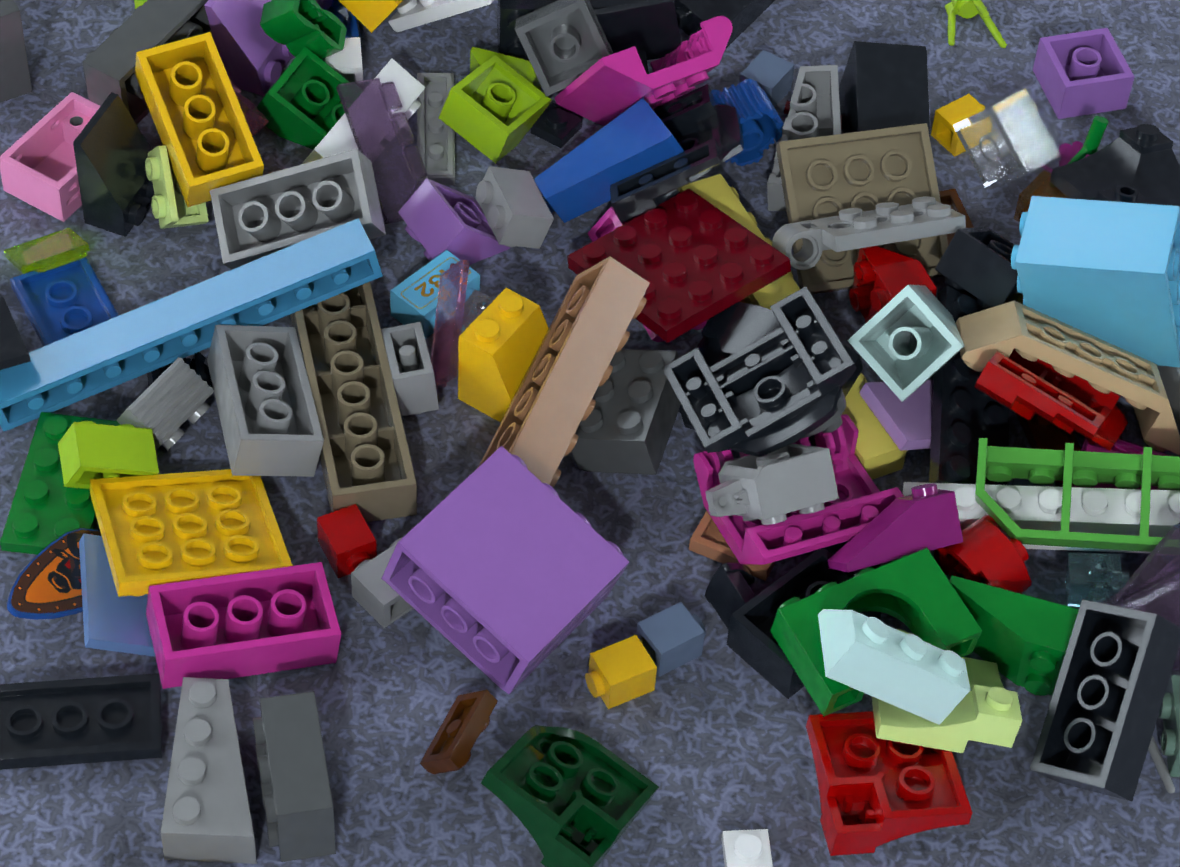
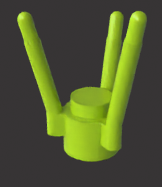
[945,0,1007,48]

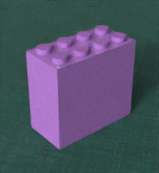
[381,446,629,694]

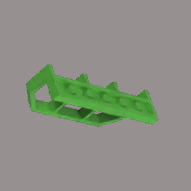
[975,438,1180,554]

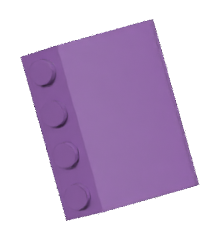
[204,0,333,96]

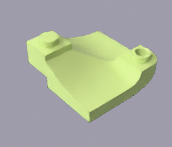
[871,629,1022,753]

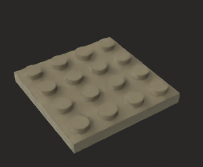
[776,123,948,294]

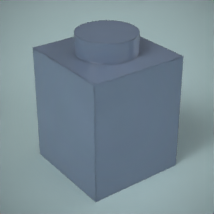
[740,50,794,108]
[636,602,706,677]

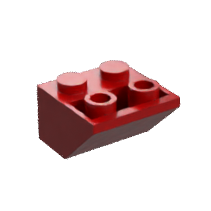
[849,246,937,324]

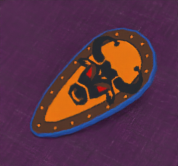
[7,528,101,620]

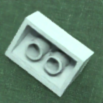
[818,609,971,725]

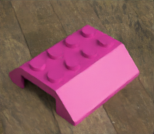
[554,16,733,126]
[693,414,904,565]

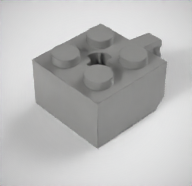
[706,444,839,525]

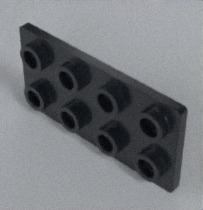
[594,0,681,74]

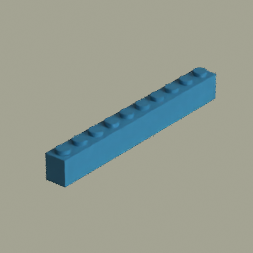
[0,218,383,431]

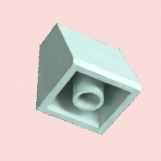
[847,285,964,402]

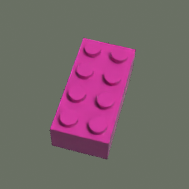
[146,562,342,689]

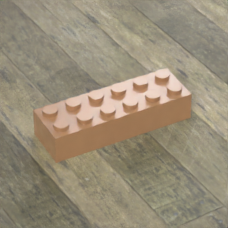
[478,256,650,487]

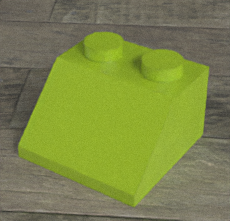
[439,54,552,164]

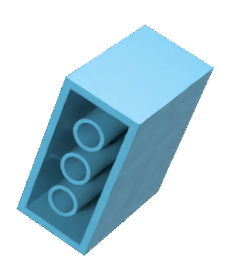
[1011,196,1180,368]

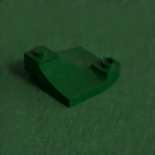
[481,725,659,867]

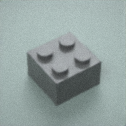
[515,0,614,96]

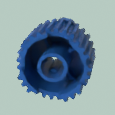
[711,79,784,166]

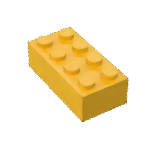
[135,32,264,207]

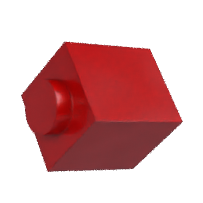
[317,504,377,578]

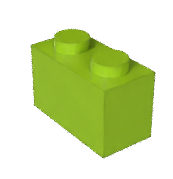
[58,421,159,489]

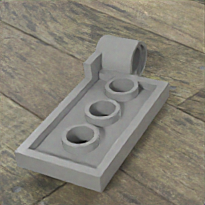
[772,196,966,270]

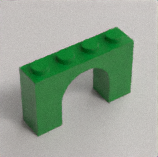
[770,548,982,717]

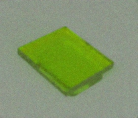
[3,228,90,274]

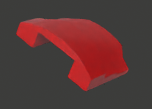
[975,348,1128,451]

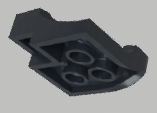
[1050,124,1180,206]

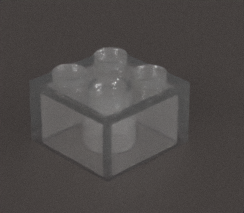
[953,88,1060,191]

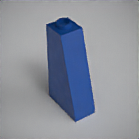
[534,98,684,223]

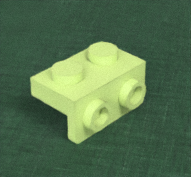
[145,145,209,229]

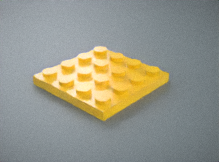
[90,469,293,597]

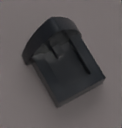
[705,563,756,630]

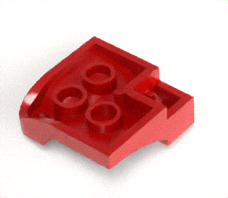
[806,711,973,856]

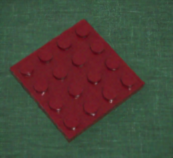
[567,189,791,343]

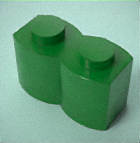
[260,0,347,59]

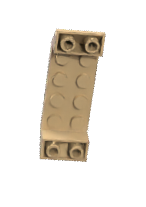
[955,301,1180,455]

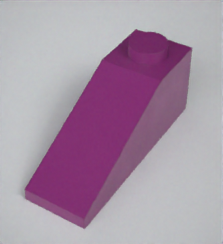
[828,484,963,572]

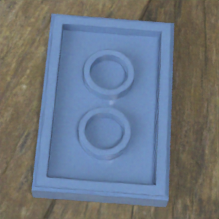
[79,533,155,657]

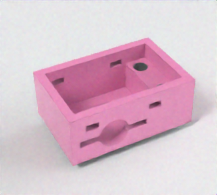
[0,92,100,222]

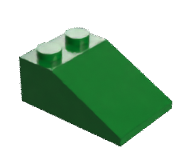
[252,46,362,150]
[950,575,1079,696]

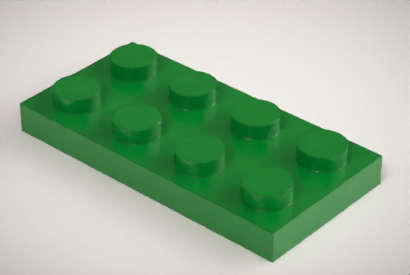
[0,412,120,555]

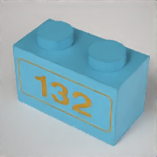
[390,250,480,339]

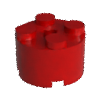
[934,515,1032,594]

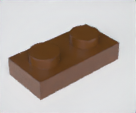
[420,689,498,774]

